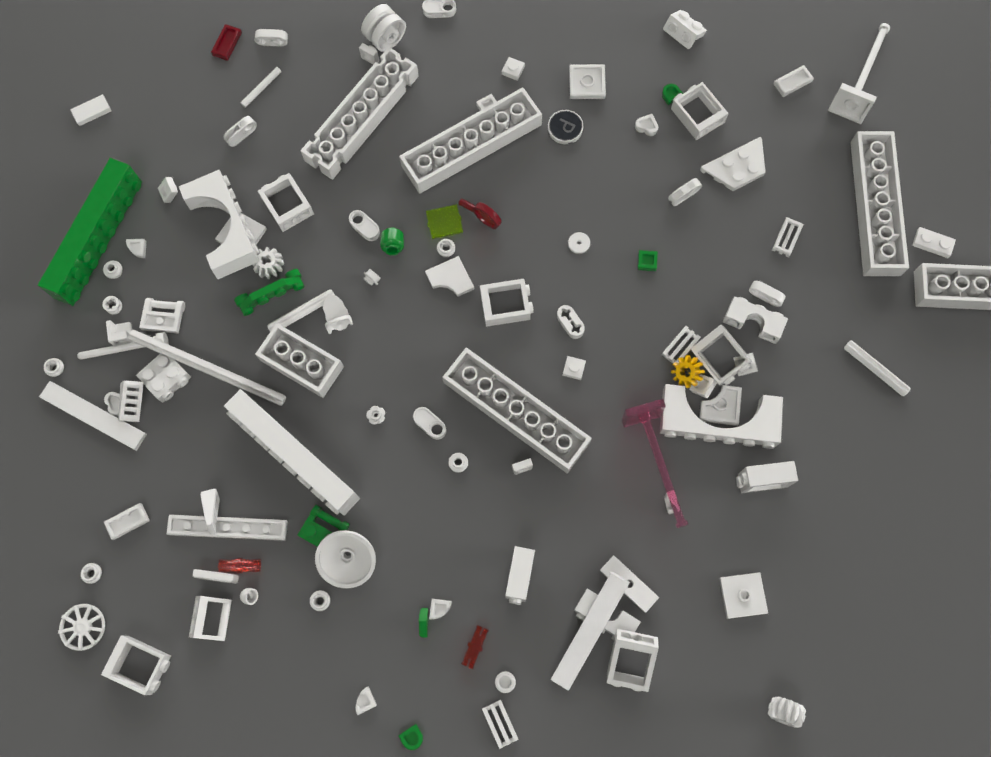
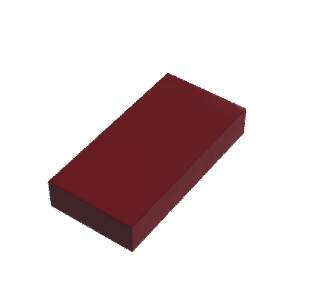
[211,24,242,61]

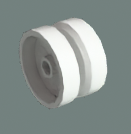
[361,4,406,52]

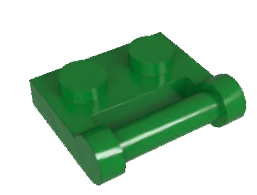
[297,504,350,547]

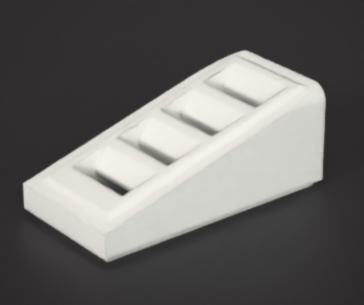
[118,381,143,422]
[200,489,220,535]

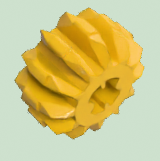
[671,355,705,388]

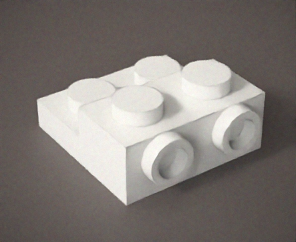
[136,354,191,403]

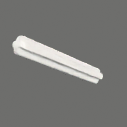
[267,289,335,332]
[844,340,911,396]

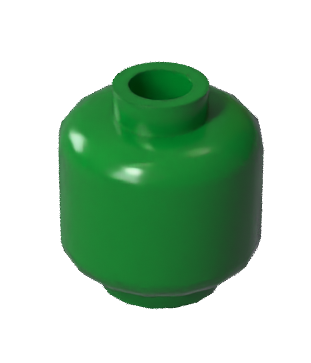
[380,227,404,255]

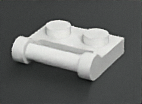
[139,298,185,334]

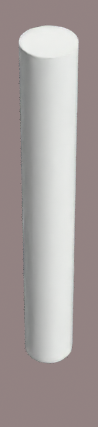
[240,67,282,108]

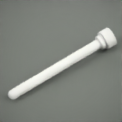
[77,332,169,360]

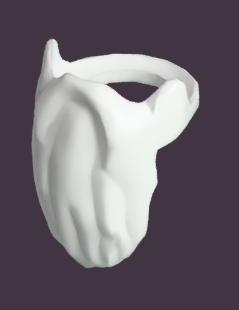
[323,294,353,334]

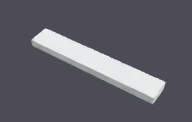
[39,381,147,451]
[166,515,288,541]
[551,571,630,691]

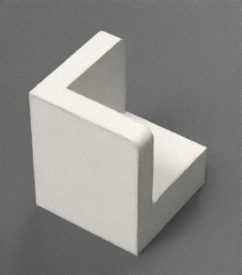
[106,320,133,346]

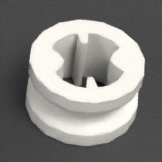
[103,296,122,315]

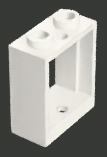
[671,82,728,140]
[258,173,314,232]
[480,279,533,327]
[691,325,752,386]
[736,461,798,493]
[505,546,535,605]
[607,629,659,692]
[101,635,171,695]

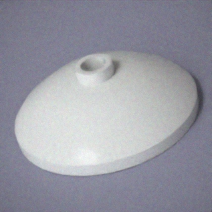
[315,530,376,588]

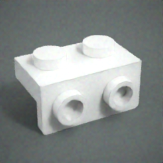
[663,10,707,49]

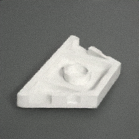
[700,137,765,191]

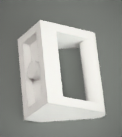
[189,596,232,641]

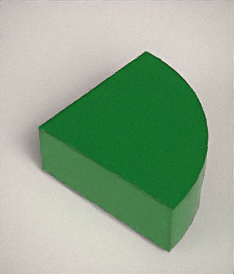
[419,608,428,637]

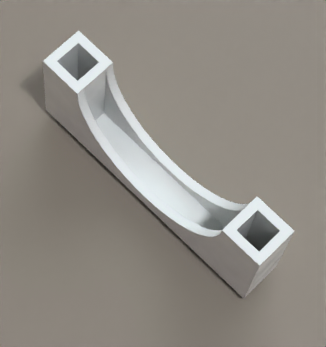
[179,170,260,279]
[660,384,783,449]

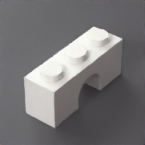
[723,296,788,344]
[574,588,641,640]

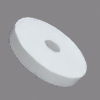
[568,232,590,254]

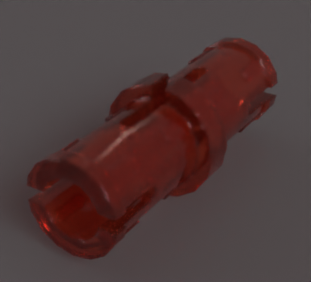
[218,558,261,574]
[461,625,489,669]

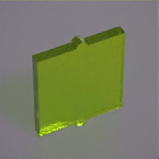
[426,204,463,239]

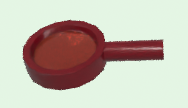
[458,199,502,229]

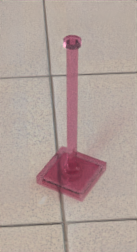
[622,399,688,528]

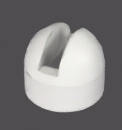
[240,588,258,605]

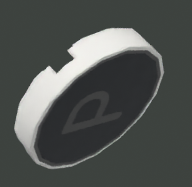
[548,110,583,145]

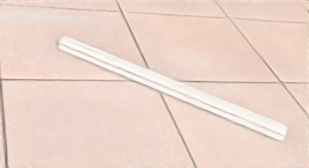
[128,330,286,406]

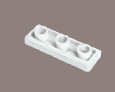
[600,555,659,613]

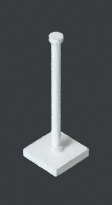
[828,23,890,124]

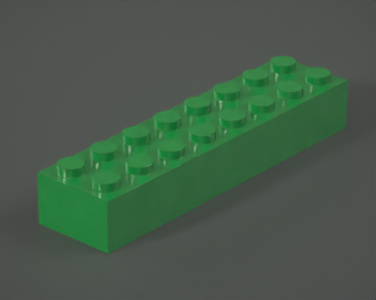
[37,158,142,306]

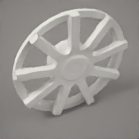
[58,604,105,651]

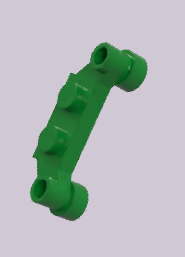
[234,269,305,316]

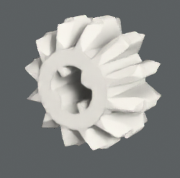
[252,247,284,280]
[768,696,806,728]

